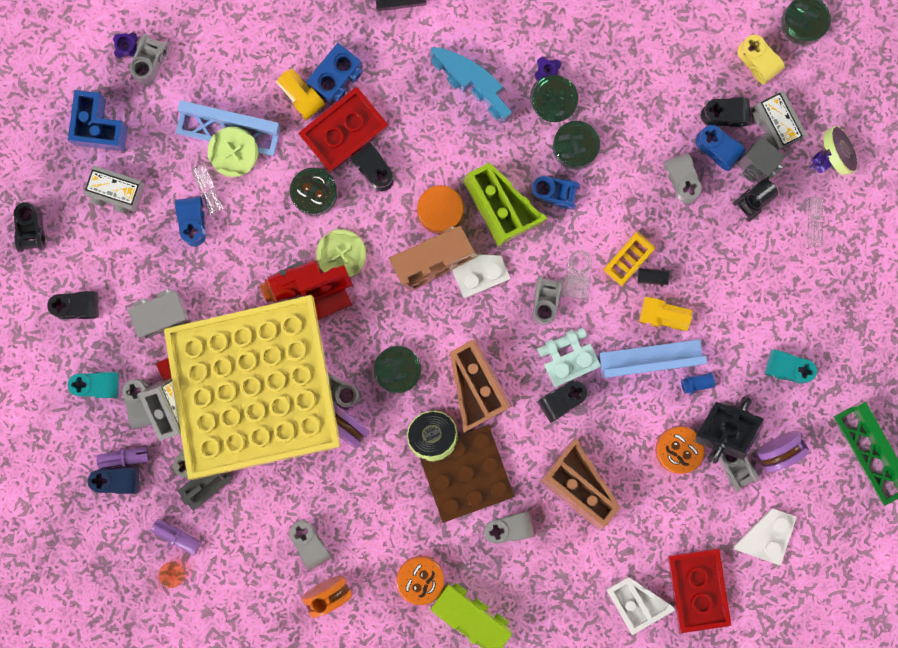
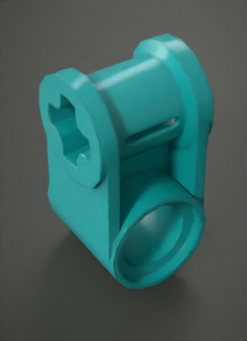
[764,349,817,384]
[67,372,119,398]

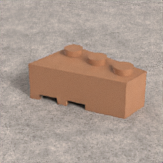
[389,226,478,292]
[450,339,512,432]
[539,438,620,530]

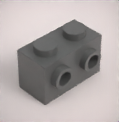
[736,137,785,183]

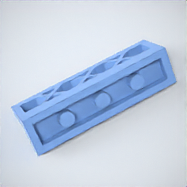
[176,100,281,156]
[599,340,707,378]

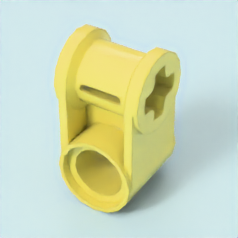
[737,35,785,85]

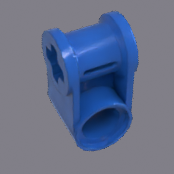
[695,125,745,171]
[530,176,581,210]
[175,196,206,247]

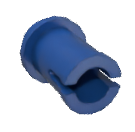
[681,372,715,395]

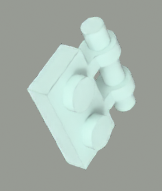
[537,327,601,388]

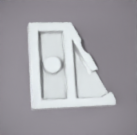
[452,254,510,299]
[732,508,797,566]
[606,576,675,635]

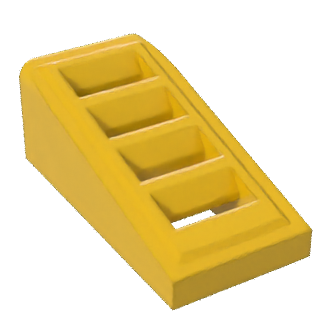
[603,231,656,286]

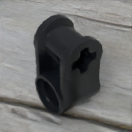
[700,97,751,127]
[350,142,394,192]
[732,179,778,222]
[13,202,46,252]
[47,291,99,319]
[537,381,587,423]

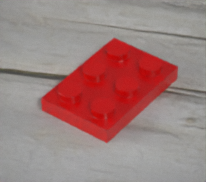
[298,86,389,173]
[667,548,732,633]

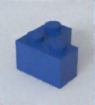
[68,90,128,152]

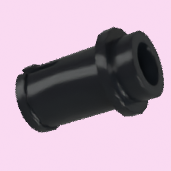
[638,267,669,287]

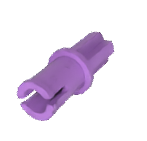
[96,446,149,469]
[151,519,202,556]

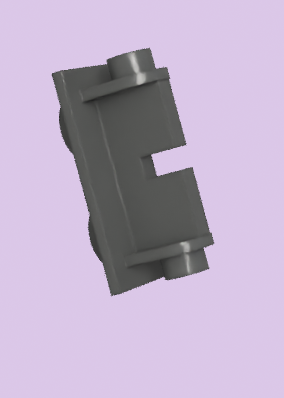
[178,472,233,511]

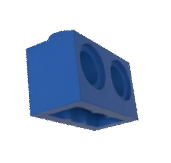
[306,43,363,105]

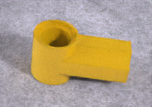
[276,68,326,121]
[639,297,692,332]

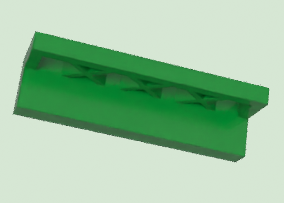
[833,401,898,506]

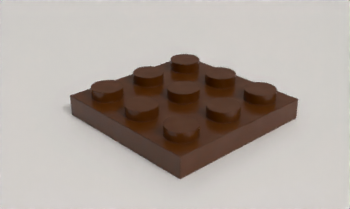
[420,425,515,523]

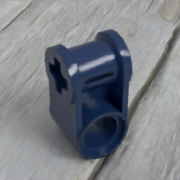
[87,468,139,494]

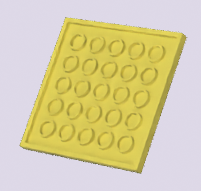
[164,295,341,480]

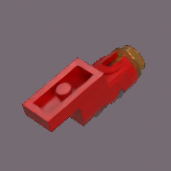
[260,260,353,303]

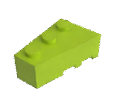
[463,162,548,247]
[430,582,512,648]

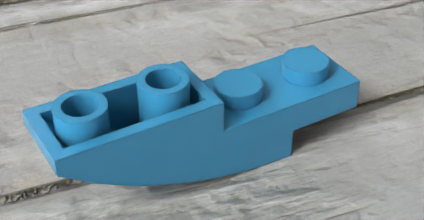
[430,47,512,123]

